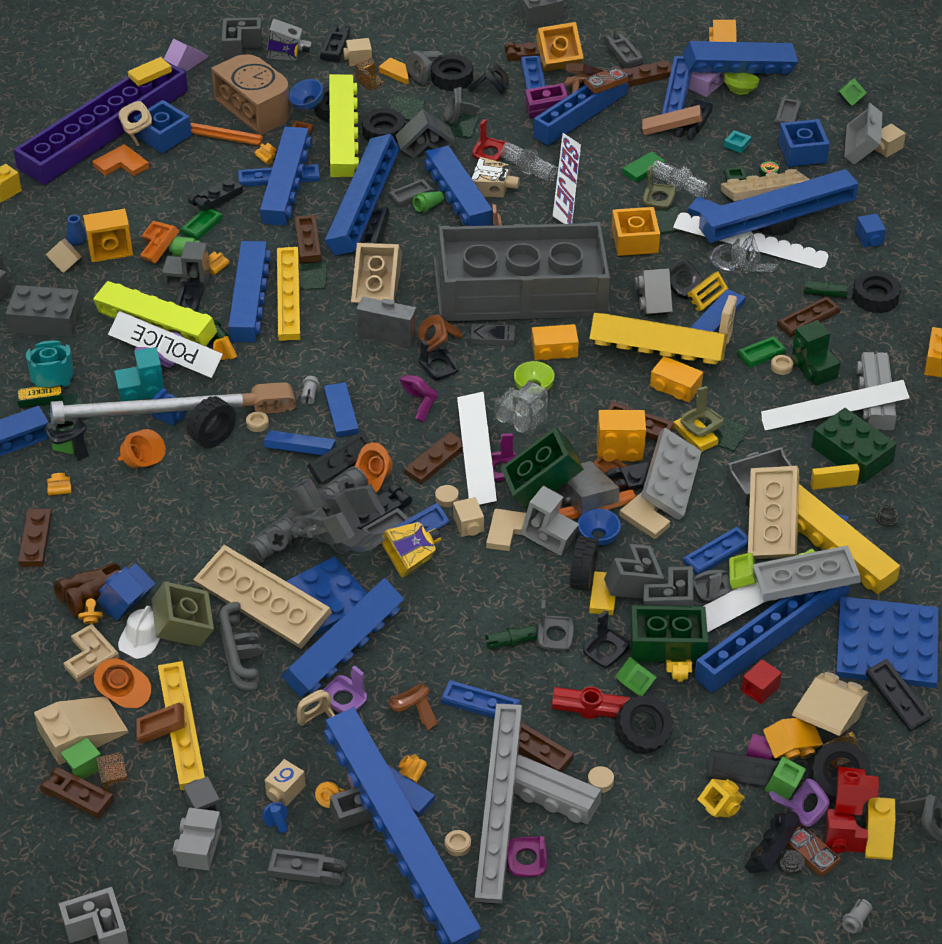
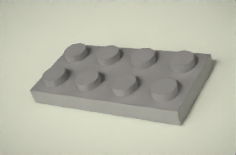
[641,428,702,520]
[753,545,861,602]

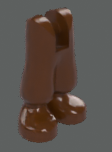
[53,562,121,617]

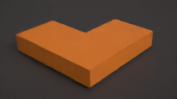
[92,144,149,176]
[140,221,179,264]

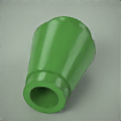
[413,191,444,213]

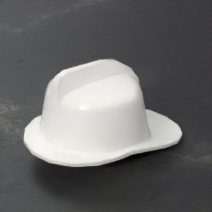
[118,605,161,659]

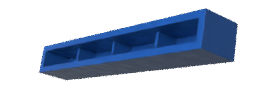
[699,169,859,243]

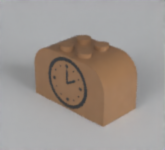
[211,55,290,135]

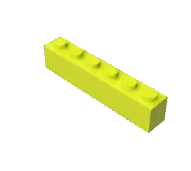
[329,74,359,177]
[93,281,217,347]

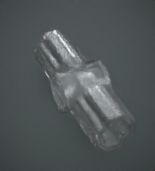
[500,142,558,183]
[653,160,710,199]

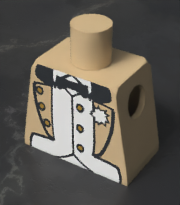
[472,157,520,197]

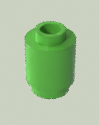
[169,236,200,257]

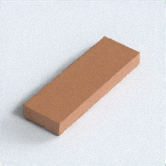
[642,105,702,135]

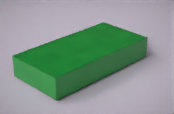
[622,151,666,183]
[181,209,223,241]
[737,336,786,368]

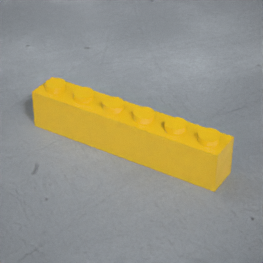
[798,484,900,595]

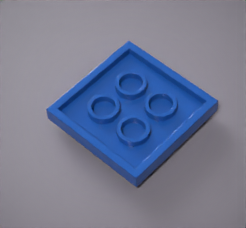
[286,556,367,638]

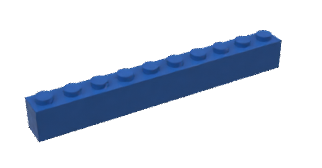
[323,707,481,944]

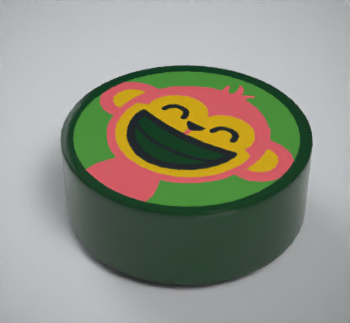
[759,161,780,177]

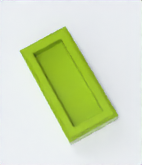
[729,552,756,589]

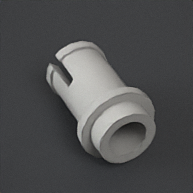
[300,376,320,404]
[842,899,873,933]

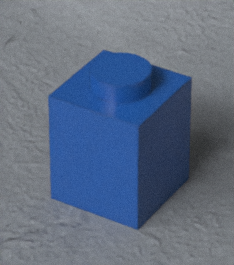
[855,214,886,248]

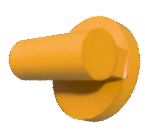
[255,142,277,165]
[209,251,230,276]
[213,336,237,360]
[47,473,72,496]
[78,598,103,624]
[398,754,427,784]
[315,781,346,808]

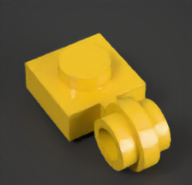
[665,660,692,682]

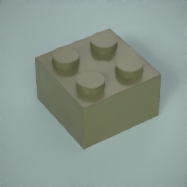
[151,581,214,646]

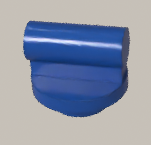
[262,802,288,833]

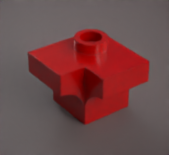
[835,767,879,815]
[825,809,868,853]

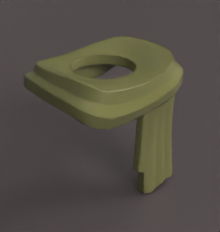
[642,165,676,209]
[680,386,724,437]

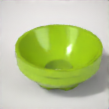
[724,72,759,95]
[514,361,555,395]

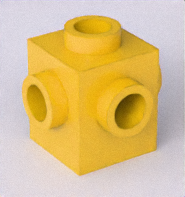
[697,779,745,818]

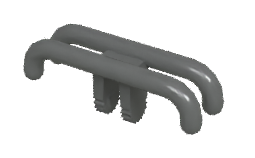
[219,602,263,691]

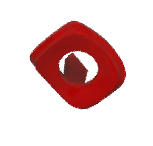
[472,119,508,161]

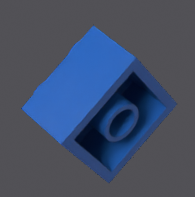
[133,100,192,153]
[778,119,830,167]

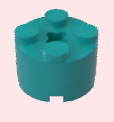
[26,341,74,387]

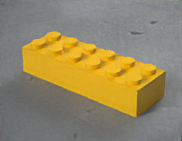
[590,313,728,364]

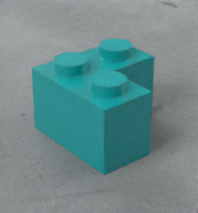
[115,347,164,402]

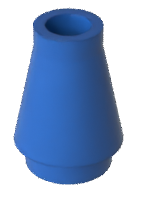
[66,215,87,245]

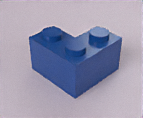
[96,563,156,621]

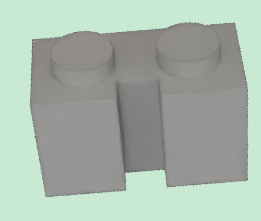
[173,808,222,871]

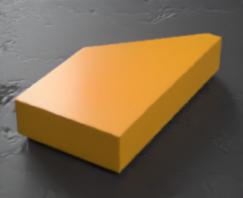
[378,58,409,84]

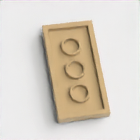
[721,169,810,201]
[748,466,799,559]

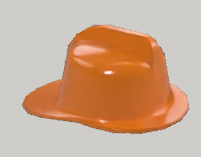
[118,429,166,468]
[355,442,392,493]
[94,658,151,708]

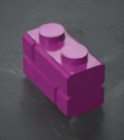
[525,83,568,118]

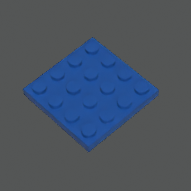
[836,596,938,688]

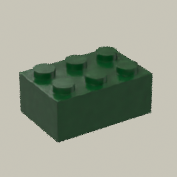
[812,408,897,484]
[501,427,584,510]
[630,605,708,663]

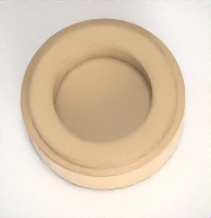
[771,355,793,375]
[246,412,269,432]
[435,485,459,507]
[588,766,614,793]
[445,830,471,857]

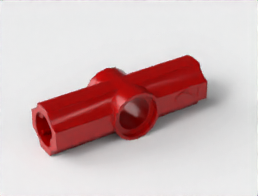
[552,687,630,719]

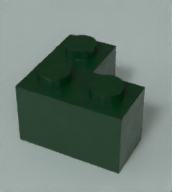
[791,320,840,386]

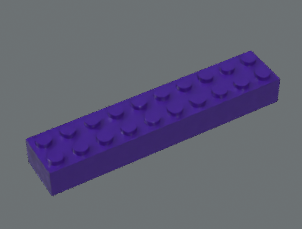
[13,57,188,185]

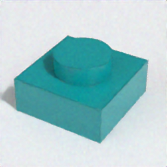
[724,130,751,153]

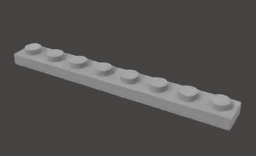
[475,704,523,903]

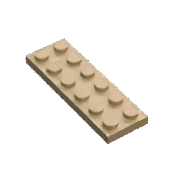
[193,545,332,649]

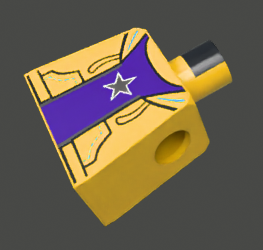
[381,522,441,578]

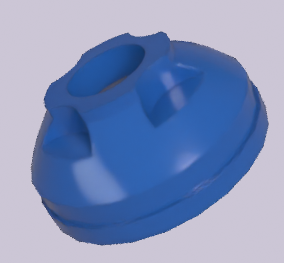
[289,79,324,110]
[578,509,621,546]

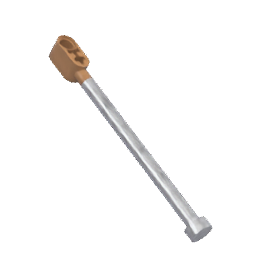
[50,382,296,424]

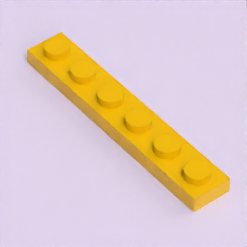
[277,247,300,341]
[158,661,205,791]

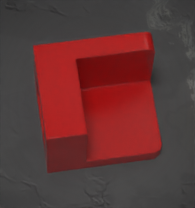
[741,660,782,704]

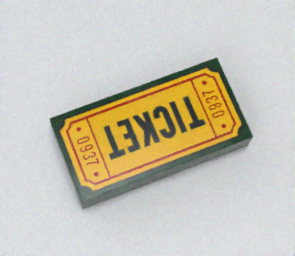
[17,385,64,408]

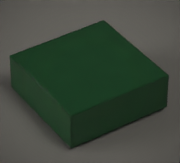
[723,167,747,183]

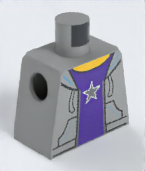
[266,19,312,60]

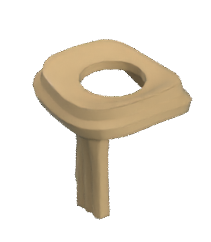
[118,101,152,146]
[297,690,335,726]

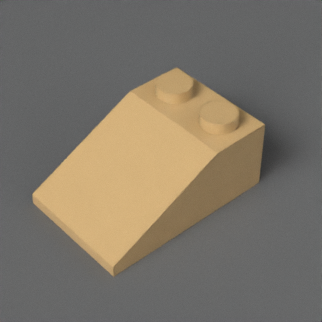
[351,243,402,304]
[792,672,869,736]
[34,696,129,765]

